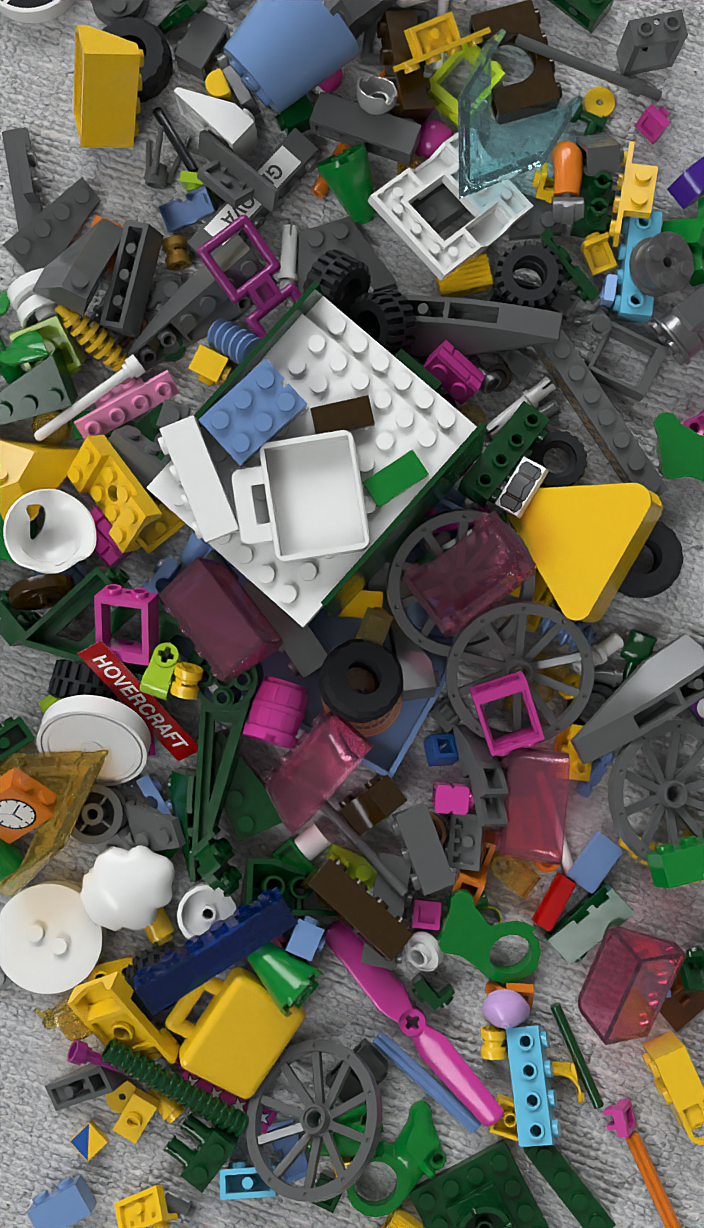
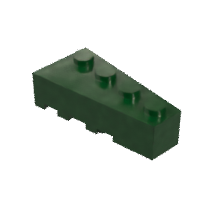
[196,729,291,842]

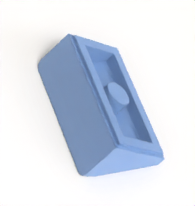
[566,831,623,894]

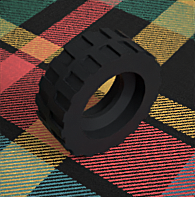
[529,430,587,488]

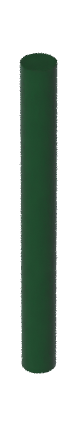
[550,1002,604,1109]

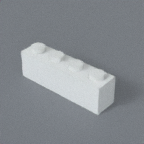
[158,415,239,543]

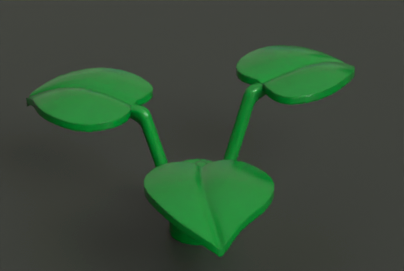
[0,291,49,382]

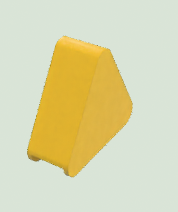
[506,483,663,623]

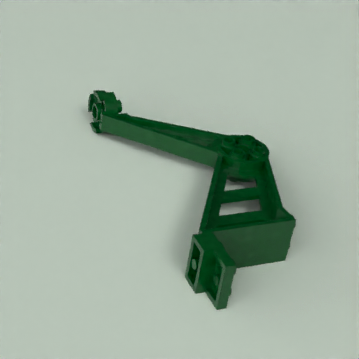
[0,566,264,897]

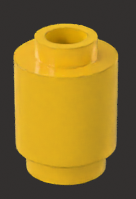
[143,907,176,946]

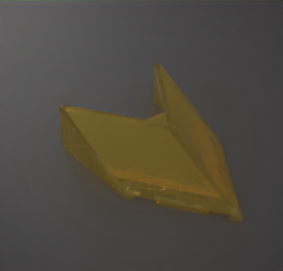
[0,750,109,897]

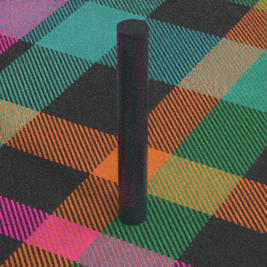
[152,107,199,173]

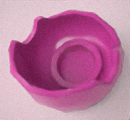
[415,119,454,159]

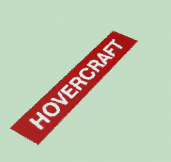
[77,640,198,761]

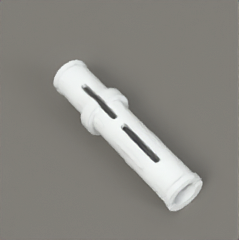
[277,224,299,307]
[486,376,556,439]

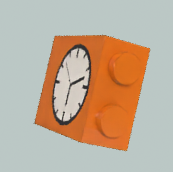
[0,767,57,844]

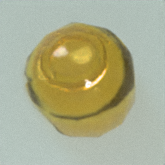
[31,408,72,445]

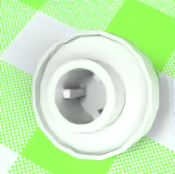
[404,931,443,972]

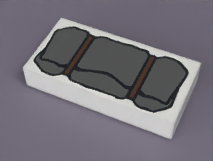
[495,457,549,519]

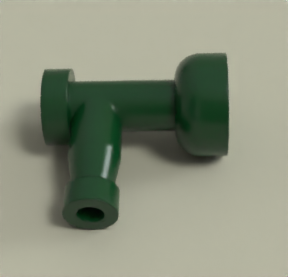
[566,100,608,136]

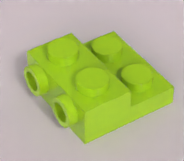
[9,314,86,375]

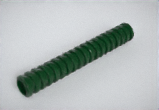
[101,1038,249,1137]

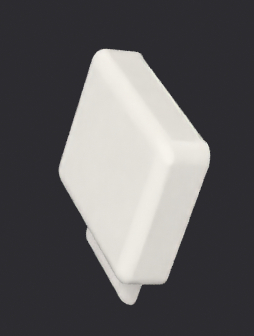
[232,430,370,563]

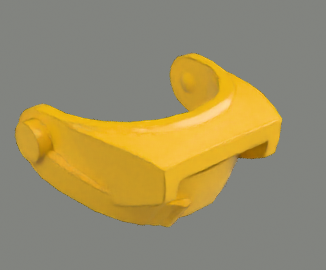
[552,1061,584,1104]

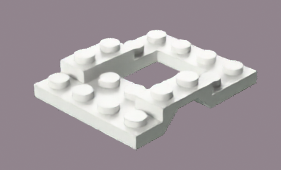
[368,129,533,281]

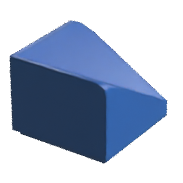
[423,733,459,767]

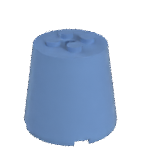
[223,0,360,113]

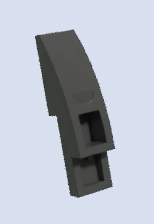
[453,725,509,828]

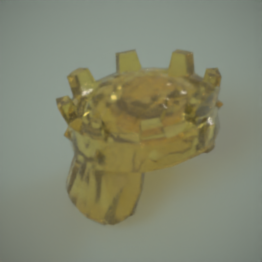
[34,998,93,1041]

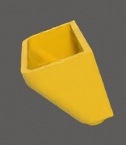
[73,25,144,148]

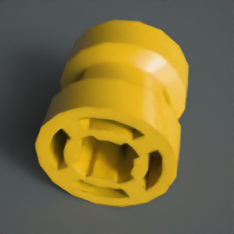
[170,662,203,699]
[480,1025,508,1060]

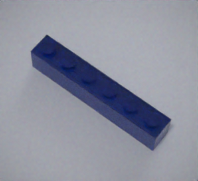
[133,887,298,1016]

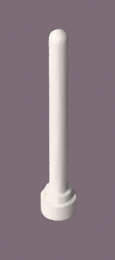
[34,354,146,441]

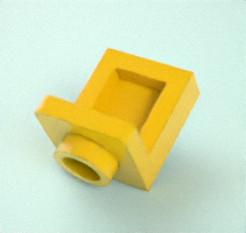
[532,162,555,204]
[580,232,617,278]

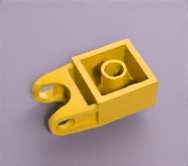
[642,1031,704,1145]

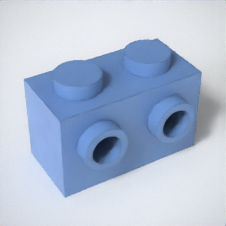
[285,916,327,961]
[27,1174,97,1228]

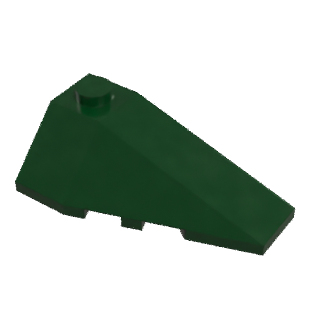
[241,858,338,916]

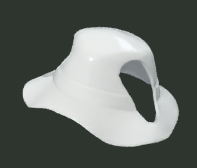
[3,489,96,574]

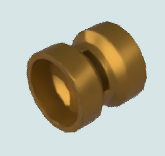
[162,235,192,271]

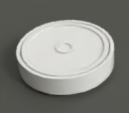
[36,695,151,786]
[0,881,107,994]

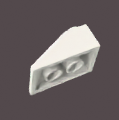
[174,87,259,160]

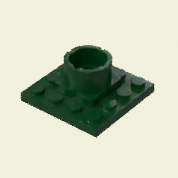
[409,1139,550,1228]

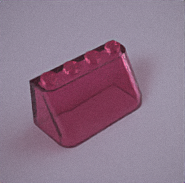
[159,557,283,682]
[264,711,374,835]
[494,747,570,865]
[578,927,686,1045]

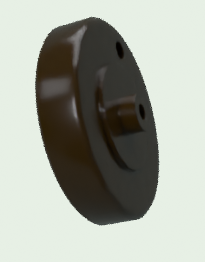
[8,573,76,610]

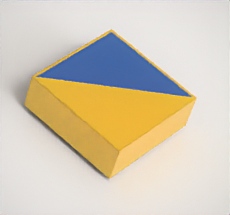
[69,1120,109,1162]

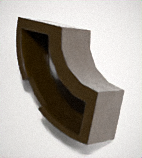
[337,774,407,836]

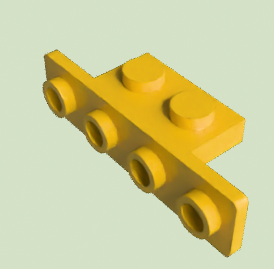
[393,11,491,74]
[609,141,658,247]

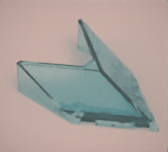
[458,29,584,199]

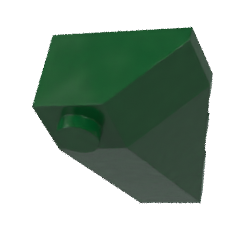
[168,768,202,882]

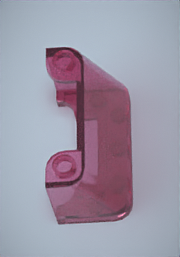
[402,510,536,639]

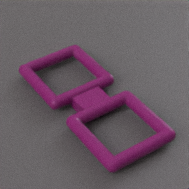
[197,215,302,339]

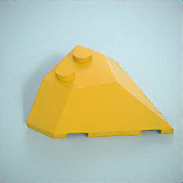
[0,437,80,522]

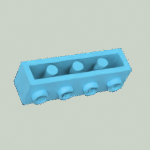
[612,211,663,323]
[506,1026,561,1147]

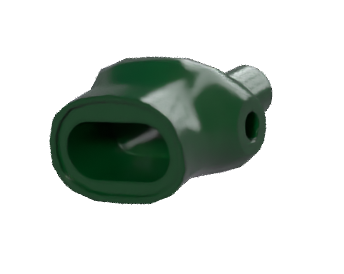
[620,629,658,680]

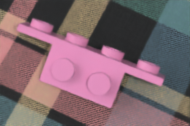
[74,370,180,440]

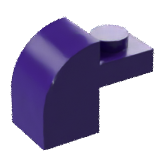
[667,157,704,209]

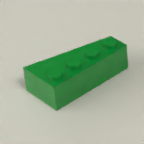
[646,831,704,889]

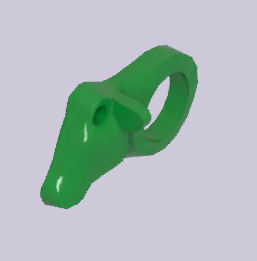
[653,412,704,482]
[437,889,541,983]
[346,1100,447,1217]

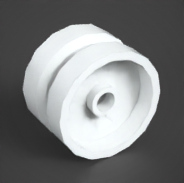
[7,268,64,328]
[177,880,241,946]

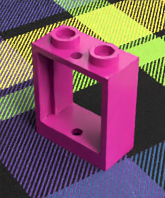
[94,584,159,666]
[469,671,545,756]

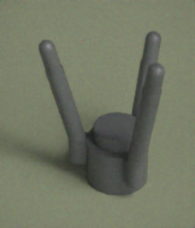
[144,125,192,190]

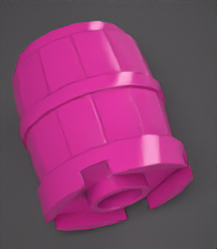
[242,676,308,750]

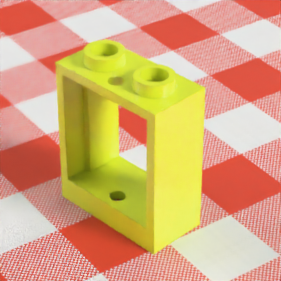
[428,42,505,130]

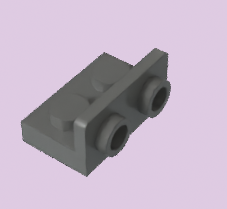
[444,812,485,871]

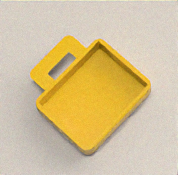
[165,967,306,1099]

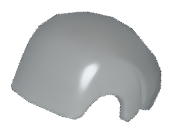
[356,74,398,115]

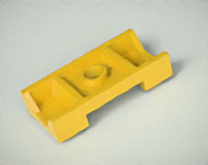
[66,435,163,553]
[67,971,181,1064]

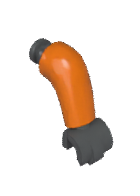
[550,140,584,225]

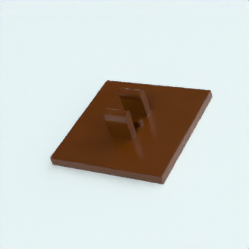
[641,955,704,1032]

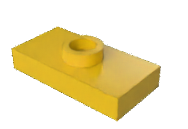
[112,1088,161,1144]

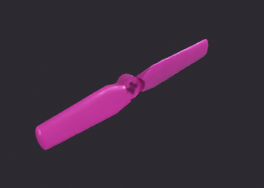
[323,920,504,1127]

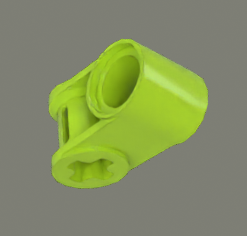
[140,642,181,700]

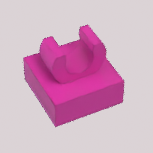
[634,104,671,144]
[412,898,442,930]
[603,1099,637,1137]

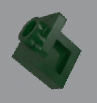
[677,947,704,993]
[412,973,455,1011]

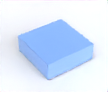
[599,274,618,308]

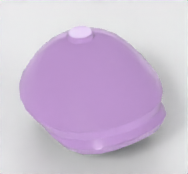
[481,989,530,1029]

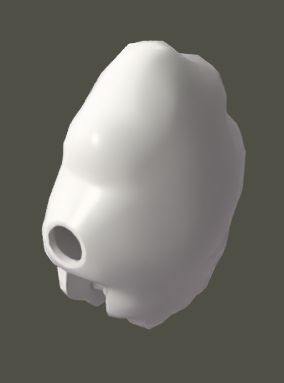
[79,845,175,931]

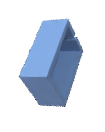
[198,358,307,468]

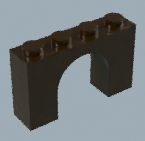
[469,0,562,126]

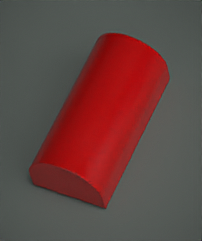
[531,872,576,932]

